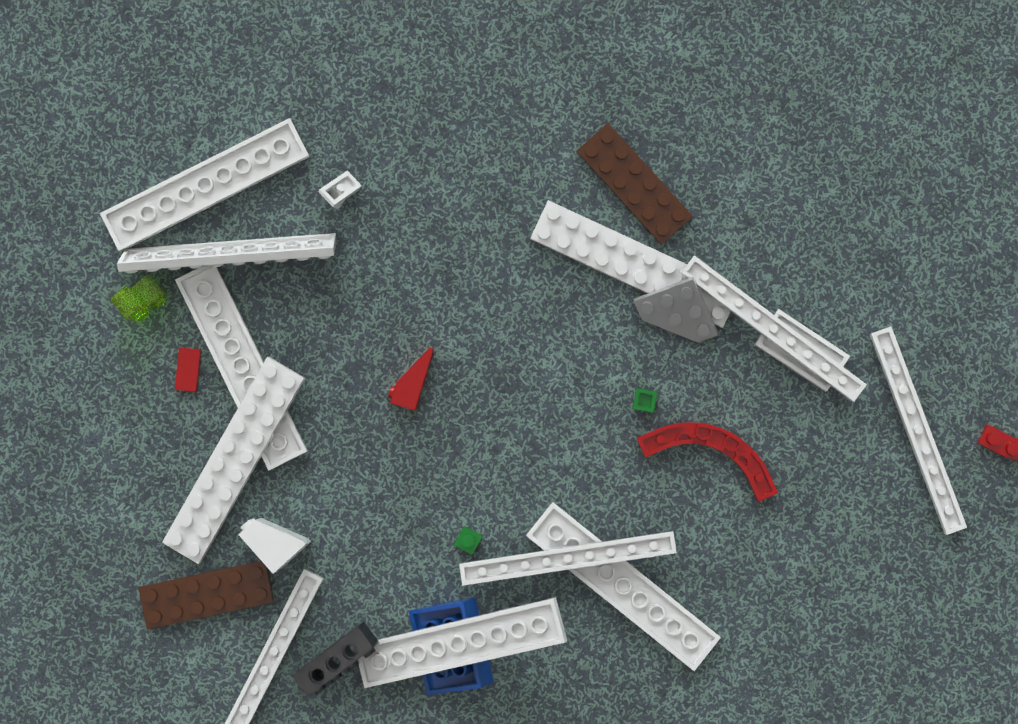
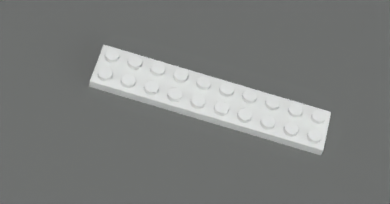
[100,118,310,252]
[530,200,741,328]
[117,233,337,273]
[175,265,308,471]
[162,357,305,564]
[526,502,721,671]
[354,597,567,688]

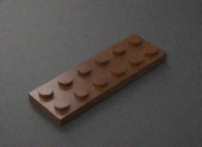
[576,123,693,245]
[138,561,274,629]

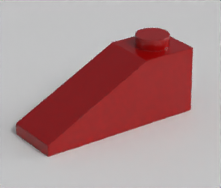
[388,348,434,411]

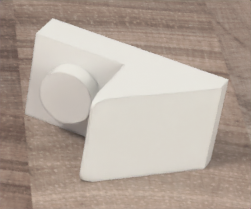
[318,171,362,209]

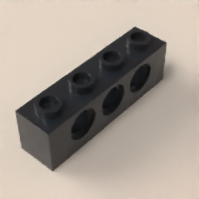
[292,621,379,697]

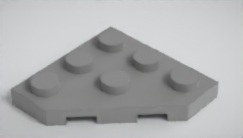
[634,277,718,343]

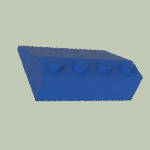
[409,597,494,695]

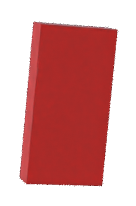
[175,347,202,392]

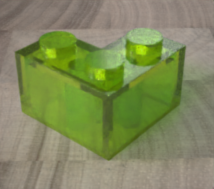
[110,274,169,322]

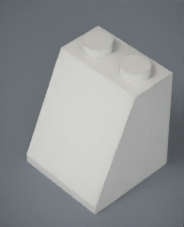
[238,518,311,574]

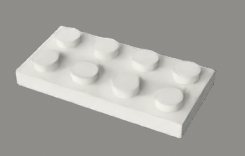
[754,309,850,392]

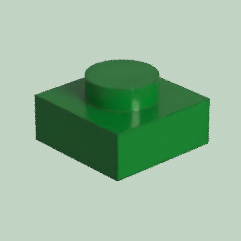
[632,388,658,413]
[454,526,483,555]

